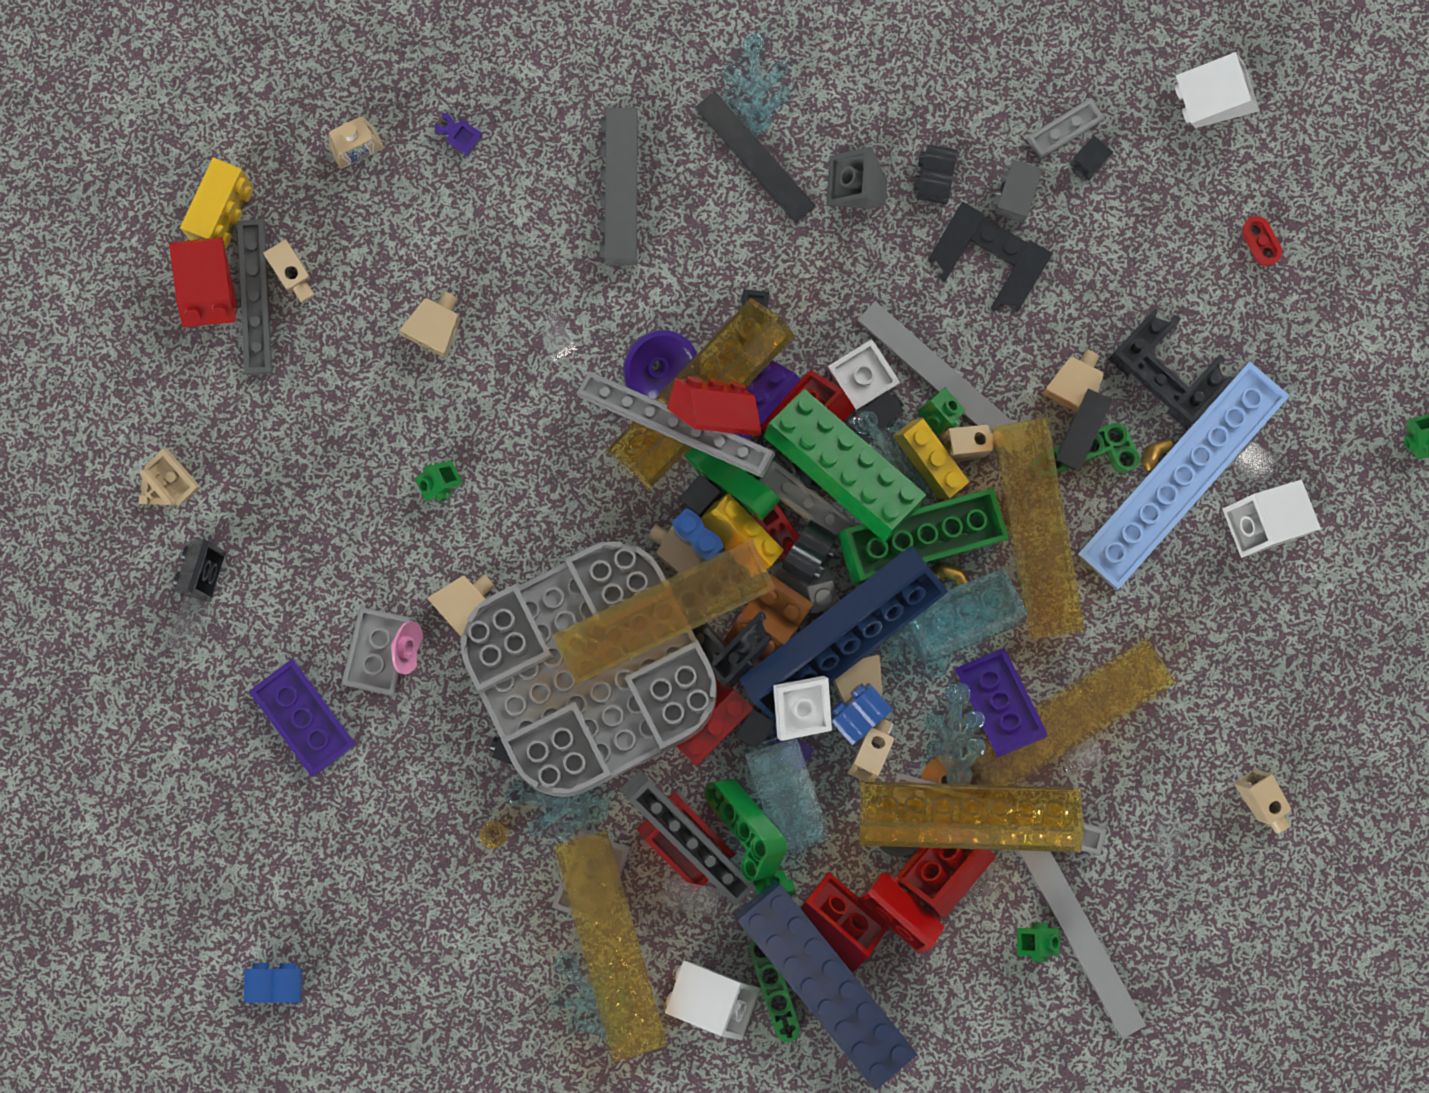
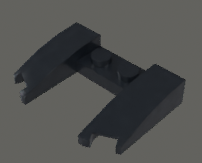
[928,201,1053,312]
[1108,309,1233,429]
[673,562,772,688]

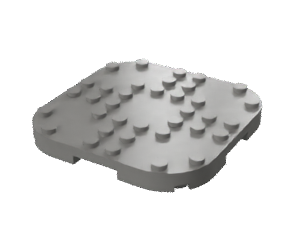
[461,542,717,797]

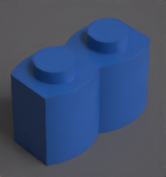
[672,509,723,565]
[831,683,893,745]
[244,963,303,1003]

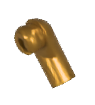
[1141,438,1173,472]
[934,562,971,593]

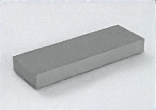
[1026,98,1105,160]

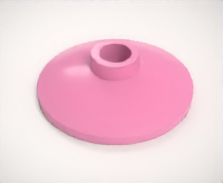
[391,621,423,675]

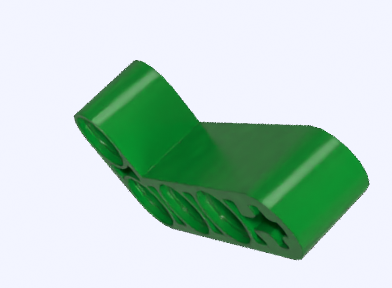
[1029,423,1139,481]
[684,447,781,521]
[704,779,787,882]
[749,940,800,1042]

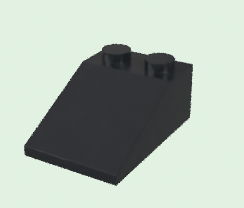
[173,539,226,602]

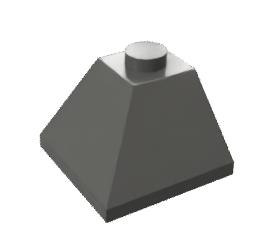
[826,147,888,209]
[772,560,838,613]

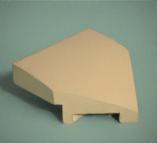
[139,448,201,505]

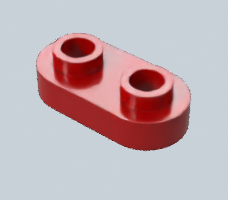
[1242,216,1283,267]

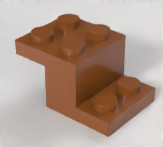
[724,573,813,668]

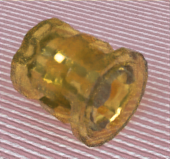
[480,821,508,849]

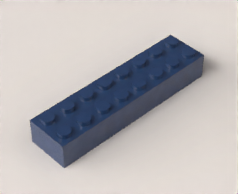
[739,545,948,723]
[733,880,918,1091]

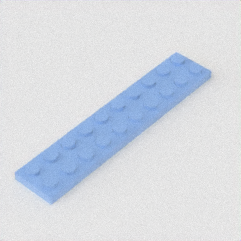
[1077,361,1290,591]

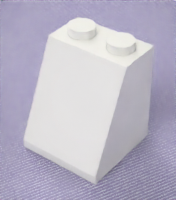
[1174,52,1260,128]
[1222,479,1321,558]
[665,961,760,1040]

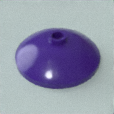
[623,330,699,405]

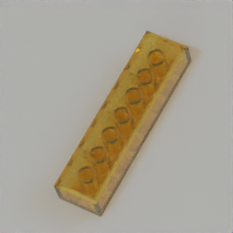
[606,298,795,490]
[991,417,1085,640]
[552,539,776,685]
[962,638,1176,798]
[859,781,1084,852]
[552,830,668,1062]

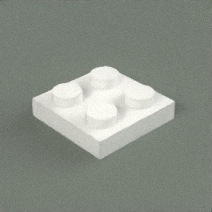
[827,339,900,412]
[773,676,832,741]

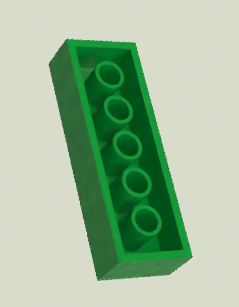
[764,389,926,542]
[837,488,1010,585]

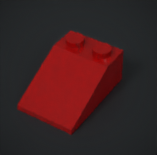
[169,237,238,328]
[636,791,735,892]

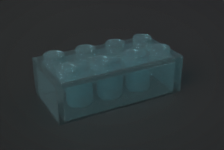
[907,568,1028,664]
[742,738,831,855]

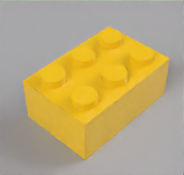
[180,157,253,248]

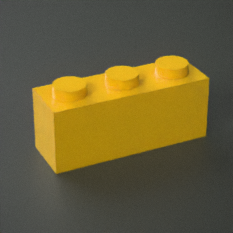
[893,418,969,499]
[701,493,784,578]

